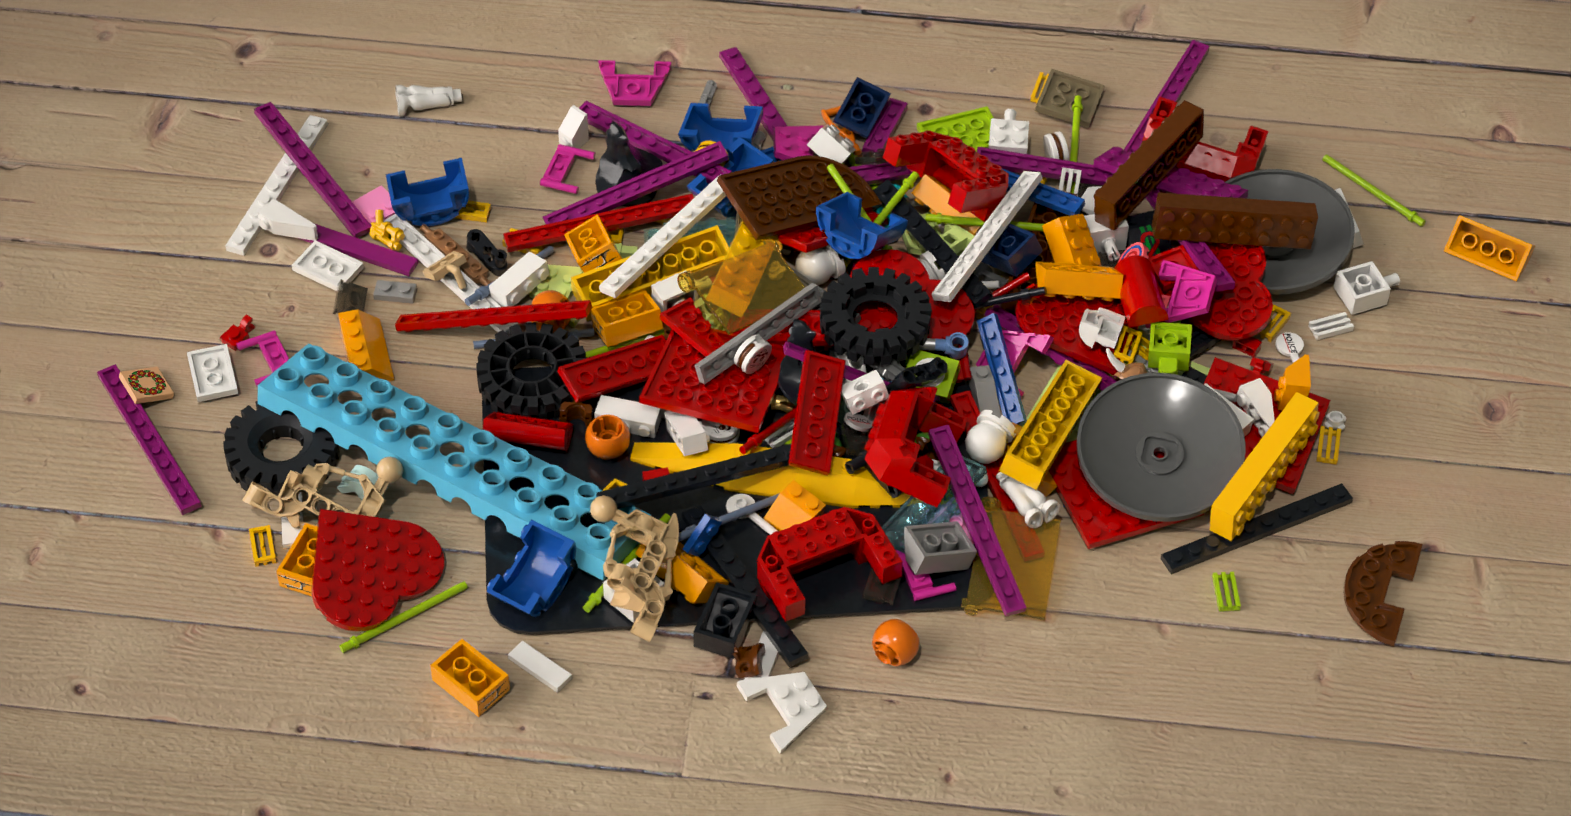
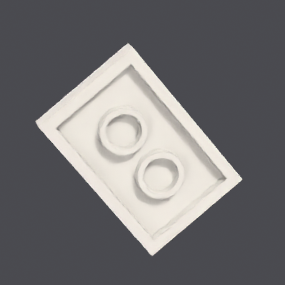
[292,240,364,293]
[187,344,238,402]

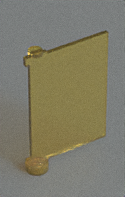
[677,238,805,335]
[961,497,1061,620]

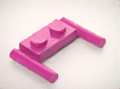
[540,144,596,194]
[236,330,289,387]
[896,548,956,601]

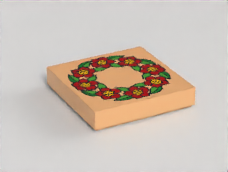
[119,367,174,404]

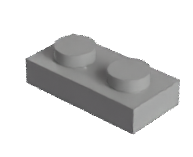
[373,280,417,304]

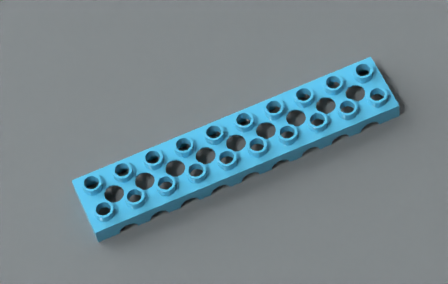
[258,343,651,580]

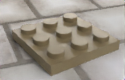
[1035,69,1105,128]

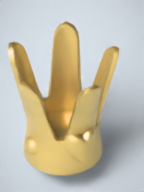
[771,394,797,413]

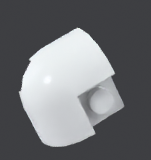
[1079,307,1126,349]

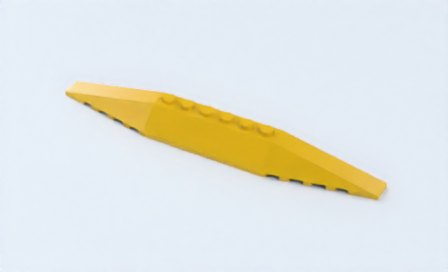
[630,442,958,508]

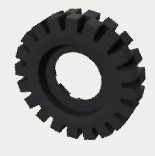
[820,267,932,365]

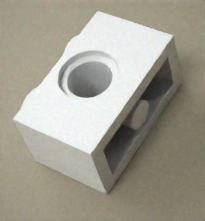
[841,370,889,415]

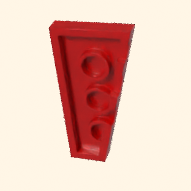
[660,297,725,357]

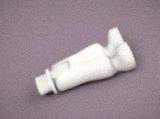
[395,85,462,116]
[996,472,1061,528]

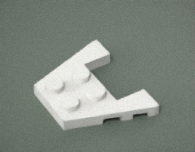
[737,672,827,754]

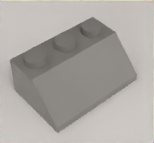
[904,521,977,575]

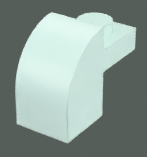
[337,465,388,500]

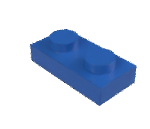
[682,514,722,557]

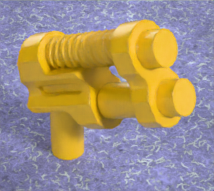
[370,209,405,251]

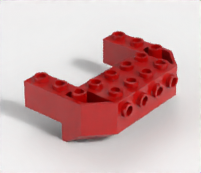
[1142,96,1269,182]
[883,130,1008,222]
[864,386,968,508]
[757,507,903,622]

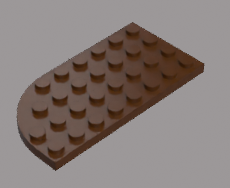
[716,155,882,240]

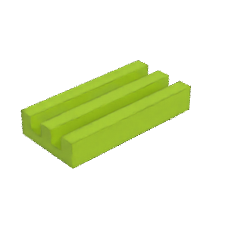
[1212,572,1241,612]

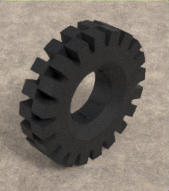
[476,322,586,420]
[223,401,339,495]

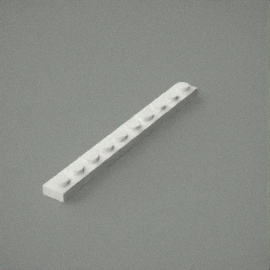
[225,115,328,256]
[931,171,1043,302]
[599,174,726,298]
[384,214,519,335]

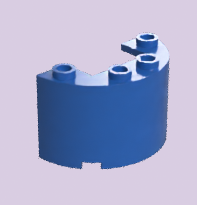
[678,103,763,151]
[687,137,774,218]
[386,158,469,226]
[816,192,908,259]
[486,519,576,617]

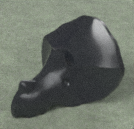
[595,122,663,206]
[778,319,816,405]

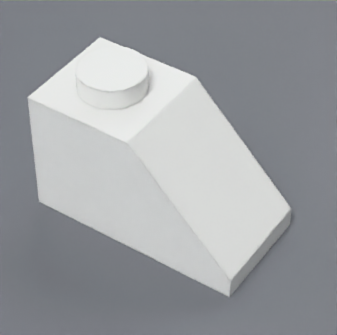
[558,105,589,148]

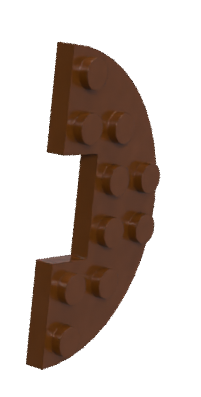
[1343,541,1423,647]

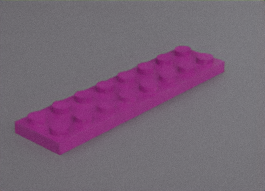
[1093,147,1248,198]

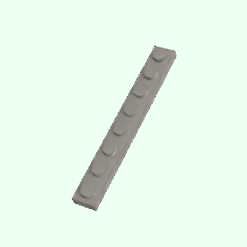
[695,283,821,384]

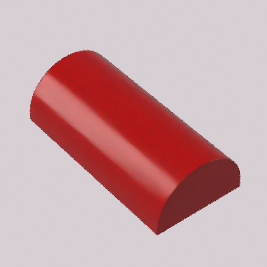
[1114,255,1169,328]
[483,412,573,451]

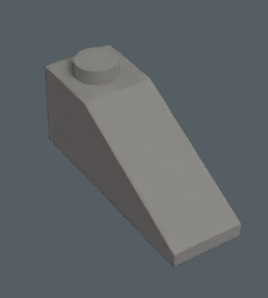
[968,365,1001,418]

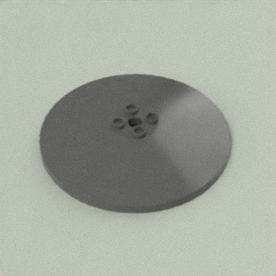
[1225,169,1355,295]
[1077,373,1246,522]

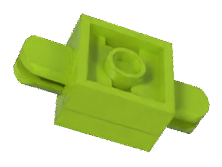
[1148,320,1192,375]

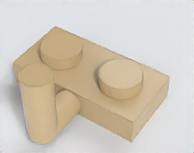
[423,251,467,289]

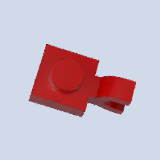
[220,314,255,351]
[1250,357,1274,375]

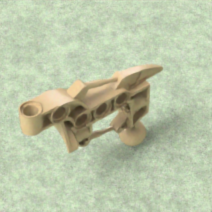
[243,456,403,528]
[590,495,679,642]

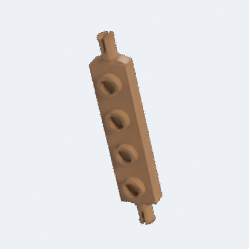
[420,224,491,287]

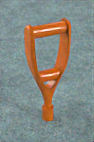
[821,106,862,156]

